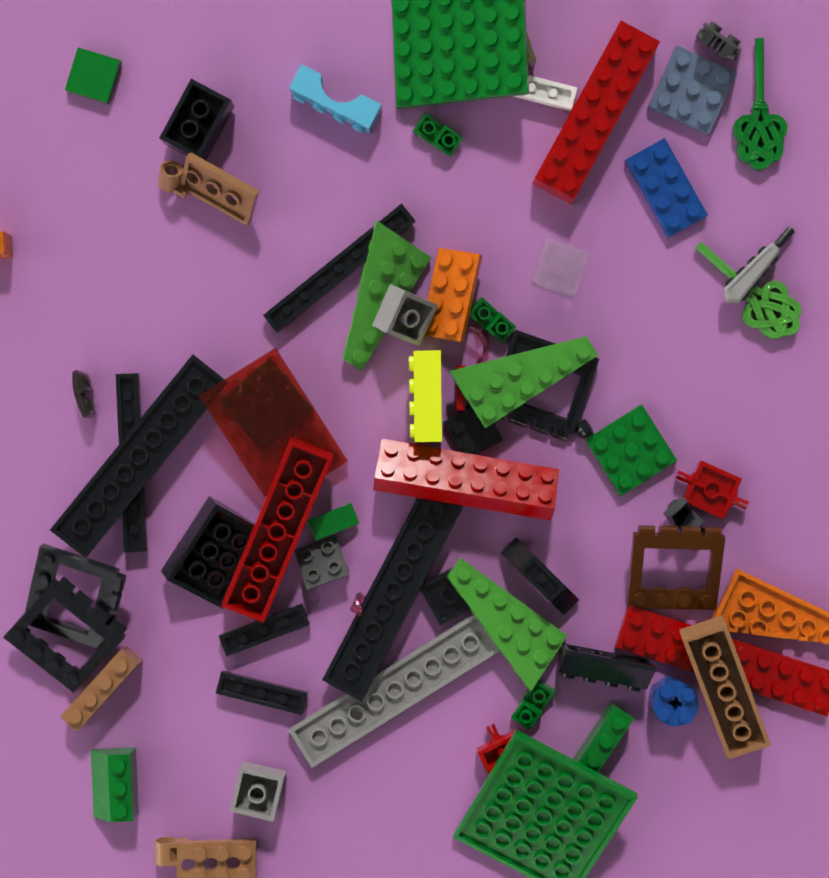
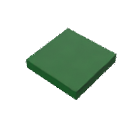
[65,47,122,104]

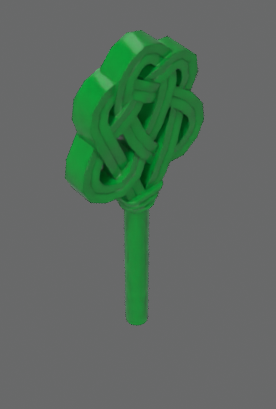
[732,38,788,171]

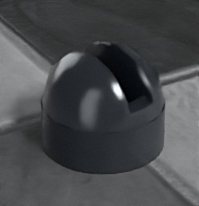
[575,419,594,438]

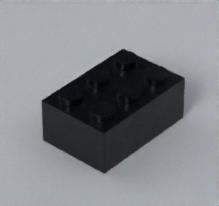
[159,79,235,160]

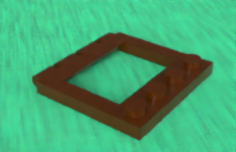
[626,525,725,610]

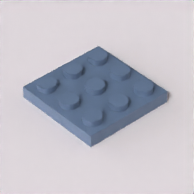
[648,45,737,136]

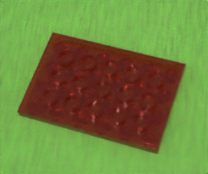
[199,347,348,497]

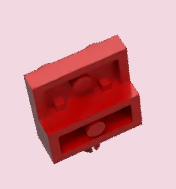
[477,723,517,774]

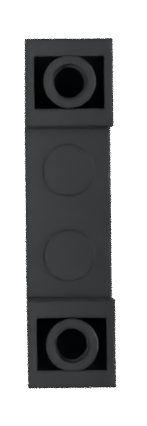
[501,537,579,615]

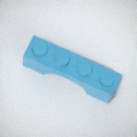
[289,64,382,133]

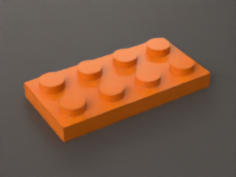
[425,248,483,343]

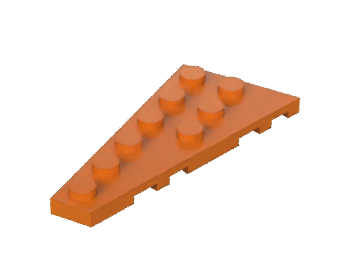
[711,568,829,644]

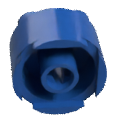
[648,676,698,726]

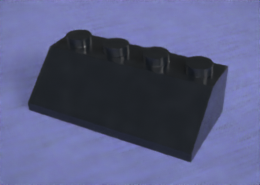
[556,643,656,692]

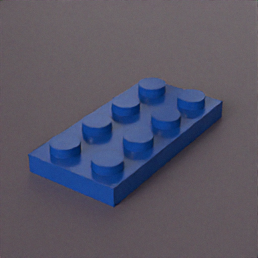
[625,138,708,238]

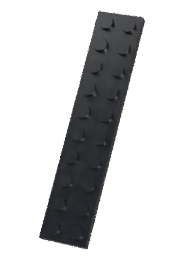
[50,354,229,558]
[322,498,464,702]

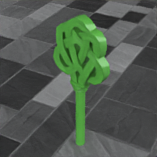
[695,242,802,339]

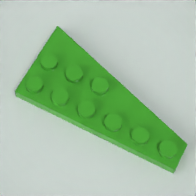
[448,336,598,428]
[446,558,567,691]

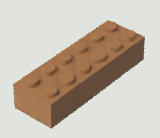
[679,615,771,760]

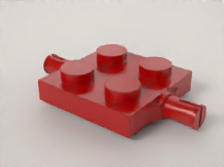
[675,460,749,519]

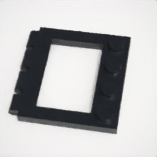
[501,330,599,441]
[25,543,126,648]
[3,577,127,693]

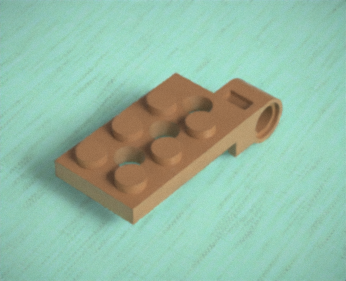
[158,152,260,226]
[154,837,256,878]

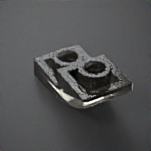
[72,370,97,418]

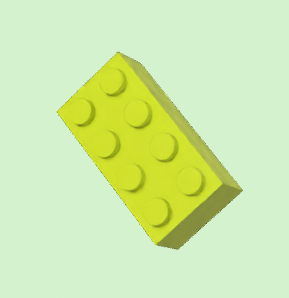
[409,350,442,442]

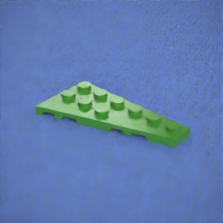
[342,221,431,371]

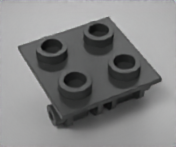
[696,21,742,61]
[294,535,349,590]

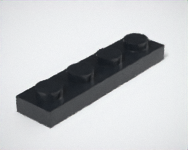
[219,603,310,657]
[215,670,308,715]

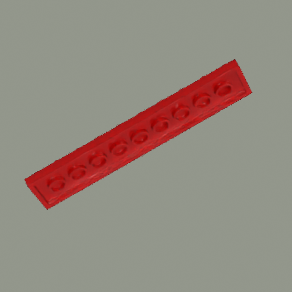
[614,606,829,717]

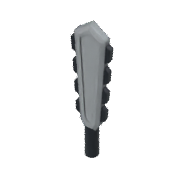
[723,227,795,303]

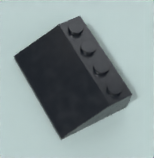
[161,496,254,608]

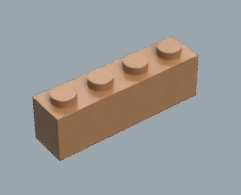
[60,645,143,732]

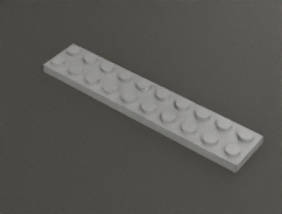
[288,614,500,768]

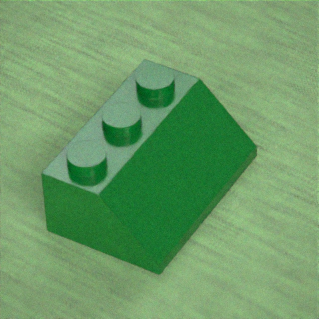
[91,747,139,822]

